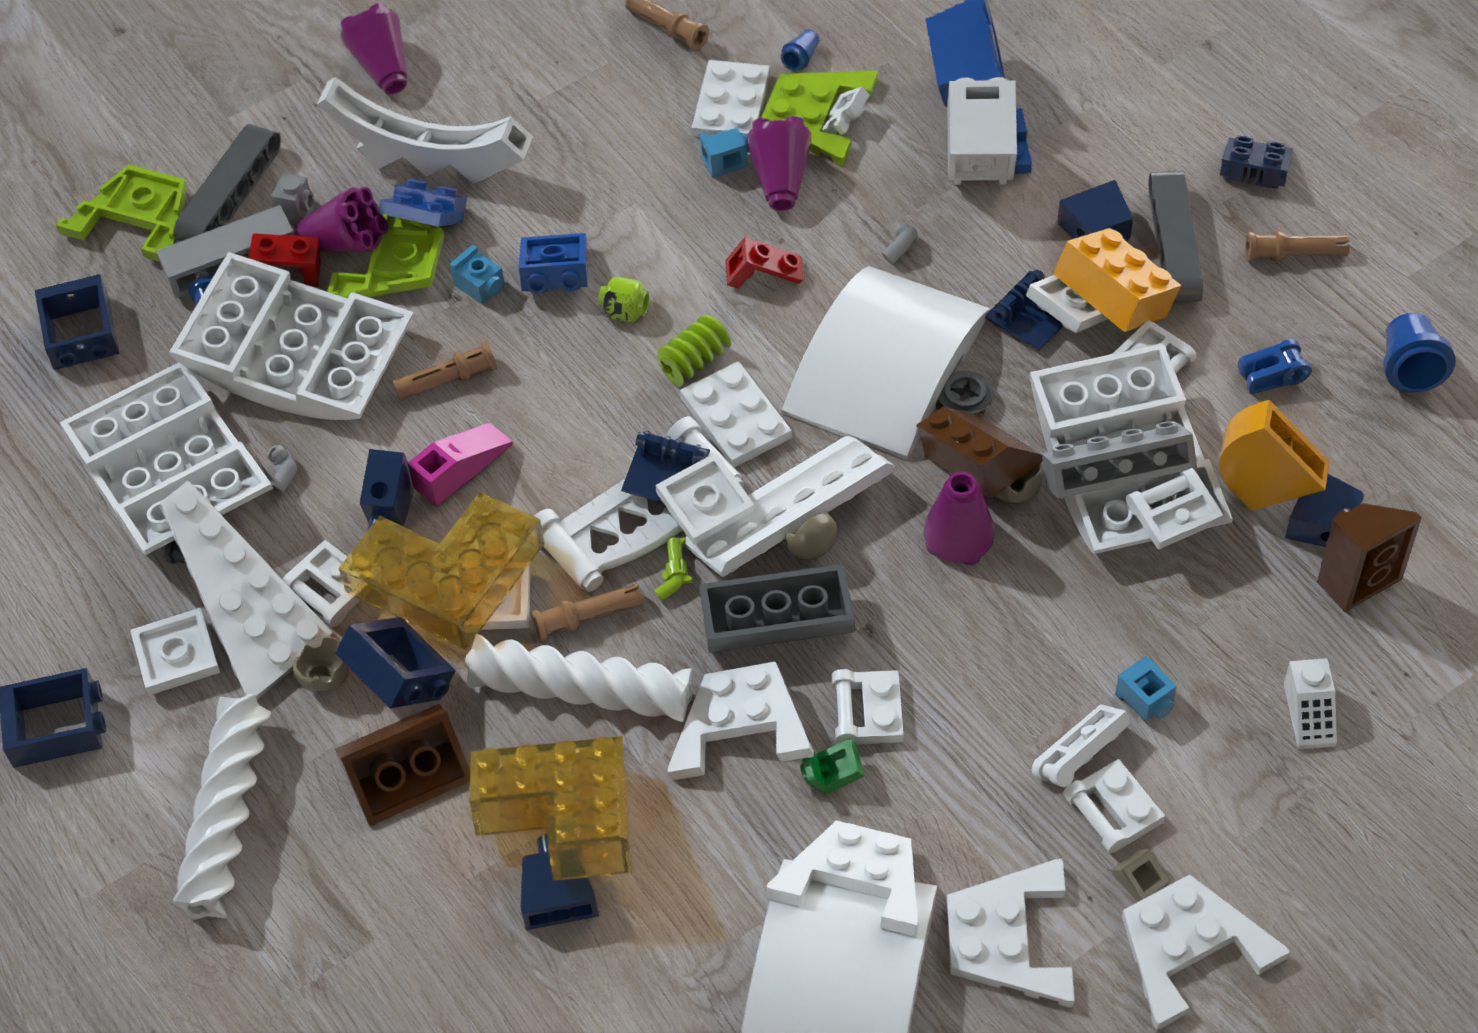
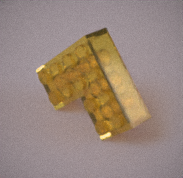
[338,492,545,650]
[469,736,632,881]

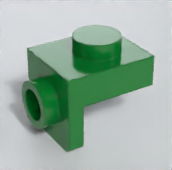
[800,738,865,794]

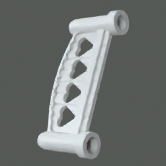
[525,416,744,592]

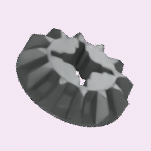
[938,371,993,414]

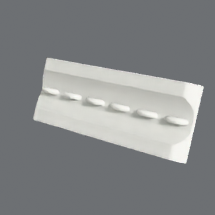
[685,436,896,578]

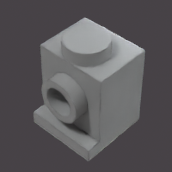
[271,173,320,225]

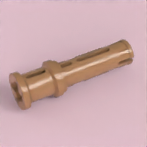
[625,0,709,50]
[1245,231,1350,261]
[392,341,497,401]
[531,583,644,642]

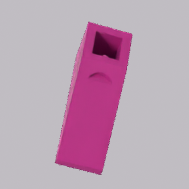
[407,423,513,507]

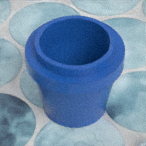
[1383,313,1456,393]

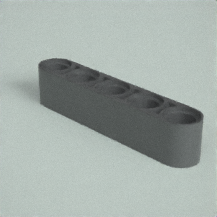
[174,124,281,241]
[1148,171,1203,302]

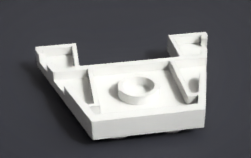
[668,662,814,780]
[766,821,918,937]
[947,859,1075,1008]
[1122,875,1290,1031]

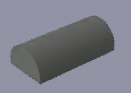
[699,564,855,653]

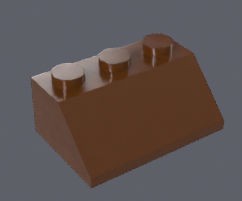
[916,407,1043,498]
[1317,503,1422,612]
[335,704,474,826]

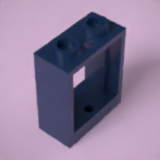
[34,274,120,370]
[335,617,456,709]
[0,668,106,768]

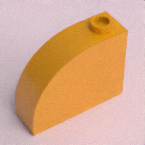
[1219,400,1330,511]

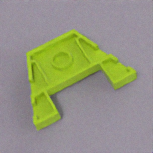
[761,70,879,167]
[56,164,188,262]
[327,206,445,299]

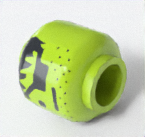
[598,276,650,323]

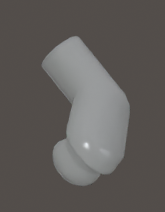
[881,223,918,265]
[267,445,297,496]

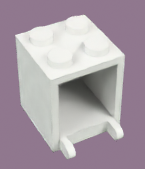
[947,77,1017,185]

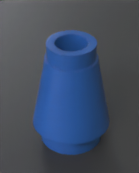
[781,30,819,71]

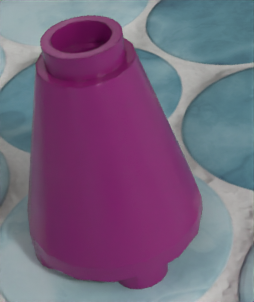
[340,3,407,94]
[747,116,812,211]
[293,187,388,253]
[923,472,995,565]

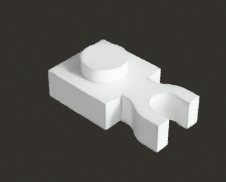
[821,86,870,135]

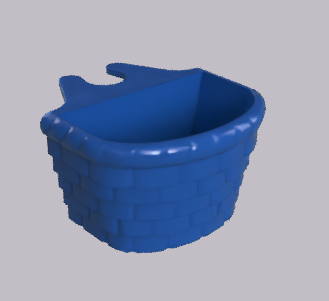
[925,0,1005,107]

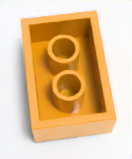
[1053,228,1182,332]

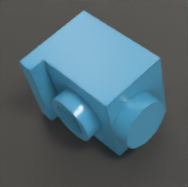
[699,127,750,178]
[450,245,505,304]
[1115,655,1177,721]

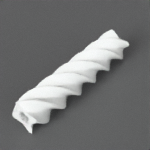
[465,634,692,722]
[172,694,271,920]

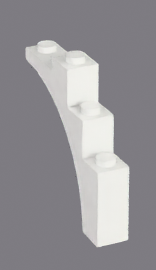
[317,77,533,184]

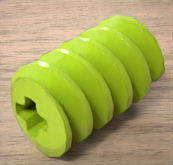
[657,314,731,387]

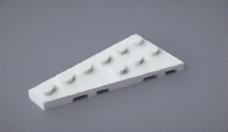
[160,481,333,700]

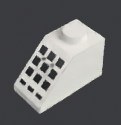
[1284,658,1337,750]

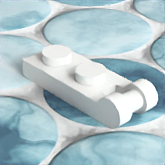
[1032,704,1131,787]

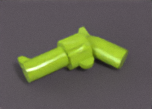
[653,537,693,602]

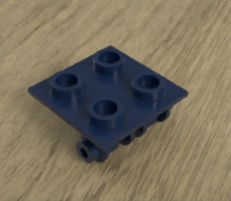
[1220,136,1293,189]
[985,269,1063,351]
[621,430,710,503]

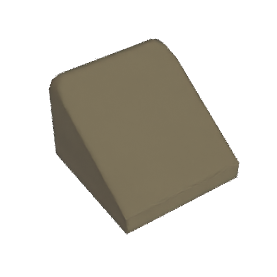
[1111,849,1171,902]

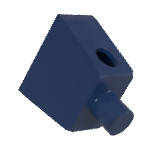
[1057,180,1133,243]
[360,449,415,540]
[1285,474,1365,547]
[521,834,599,931]

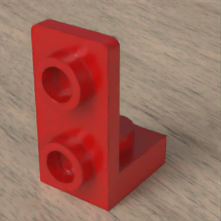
[249,233,321,287]
[725,237,804,289]

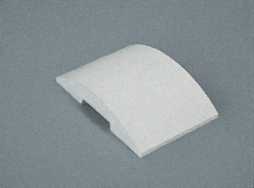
[169,252,414,420]
[782,266,991,460]
[1029,343,1233,554]
[59,362,273,556]
[741,859,937,1033]

